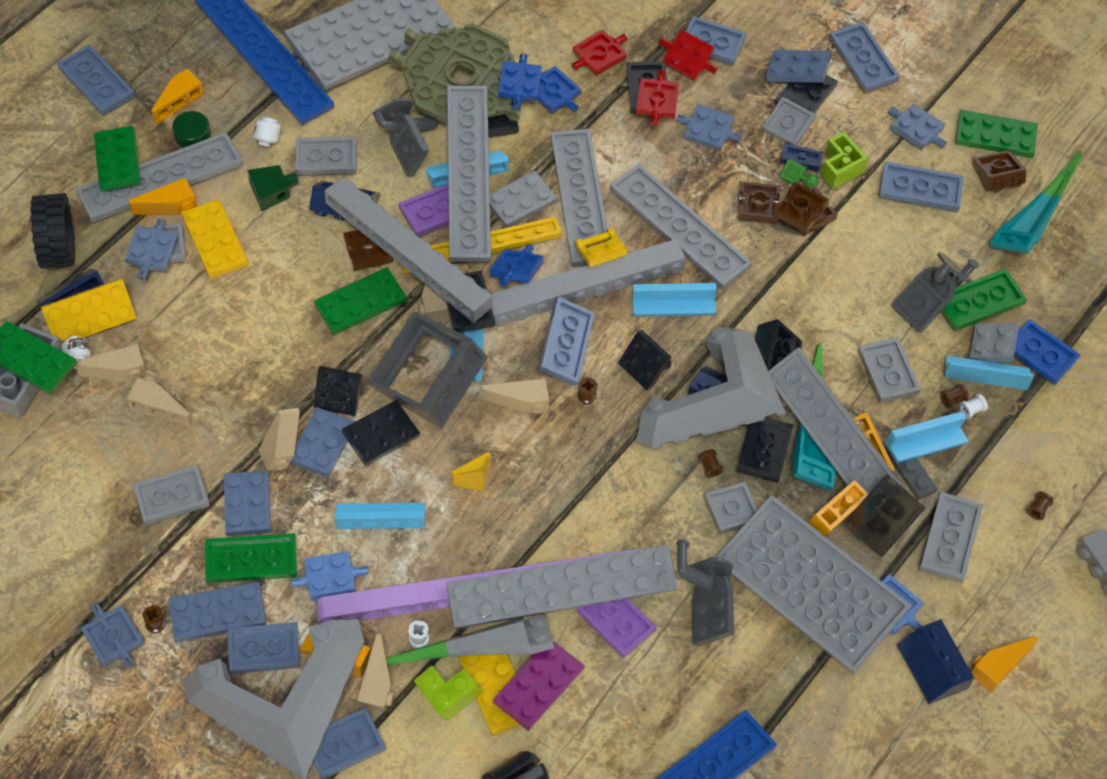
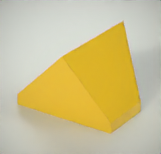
[451,451,491,492]

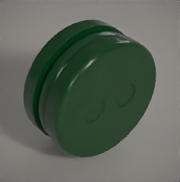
[172,111,211,148]

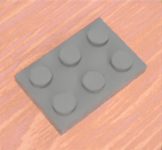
[295,137,356,175]
[490,171,557,228]
[858,338,921,403]
[133,465,210,525]

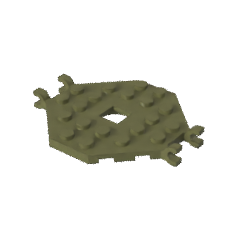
[389,23,531,124]

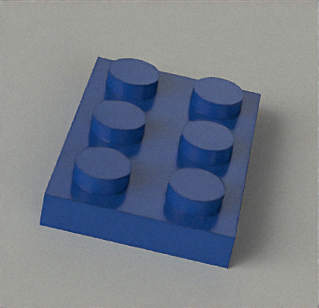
[1014,319,1081,385]

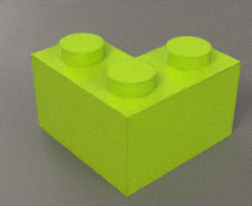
[821,131,868,189]
[414,666,484,721]

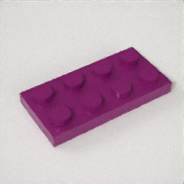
[493,641,585,731]

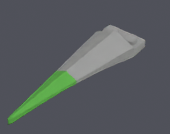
[386,615,554,666]

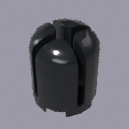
[481,751,549,779]

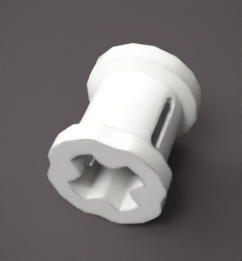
[959,394,988,419]
[408,620,429,648]

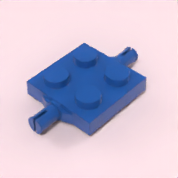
[498,53,542,110]
[538,66,581,113]
[490,244,544,286]

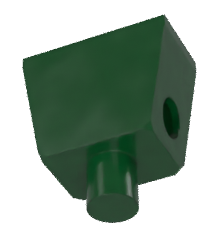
[247,165,299,211]

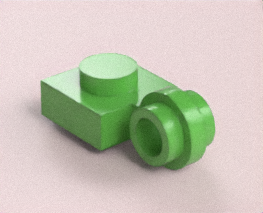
[780,159,819,188]

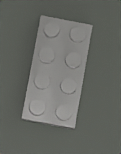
[919,492,983,583]

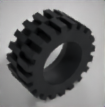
[30,193,75,269]

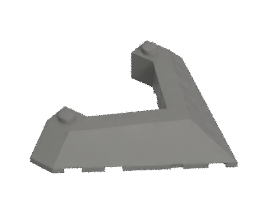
[636,327,786,449]
[182,620,365,779]

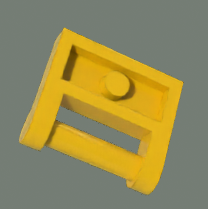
[574,228,627,268]

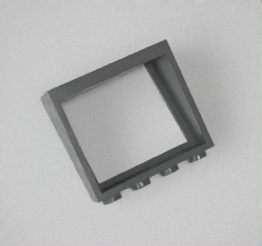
[368,312,488,428]

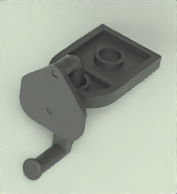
[373,98,438,177]
[891,252,979,333]
[676,539,734,647]

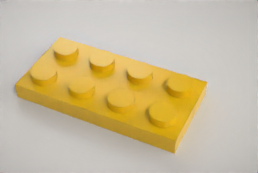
[181,199,248,279]
[41,278,137,345]
[457,654,521,737]

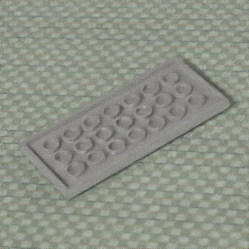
[284,0,456,90]
[716,495,912,675]

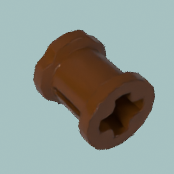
[577,377,598,405]
[940,383,969,408]
[698,449,723,478]
[1026,491,1054,520]
[142,605,166,634]

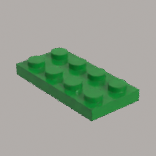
[955,110,1038,158]
[94,125,141,191]
[314,267,407,336]
[942,268,1027,331]
[0,320,77,395]
[205,533,297,583]

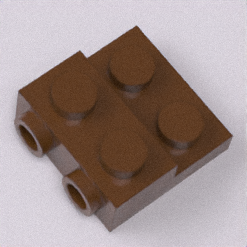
[972,150,1027,191]

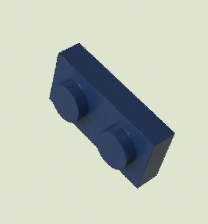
[780,143,823,172]

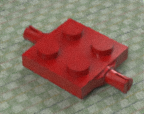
[658,29,719,81]
[571,30,628,76]
[636,69,680,127]

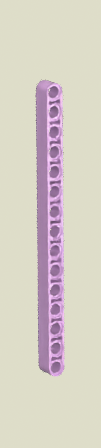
[315,549,642,624]

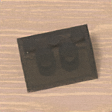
[843,474,926,557]

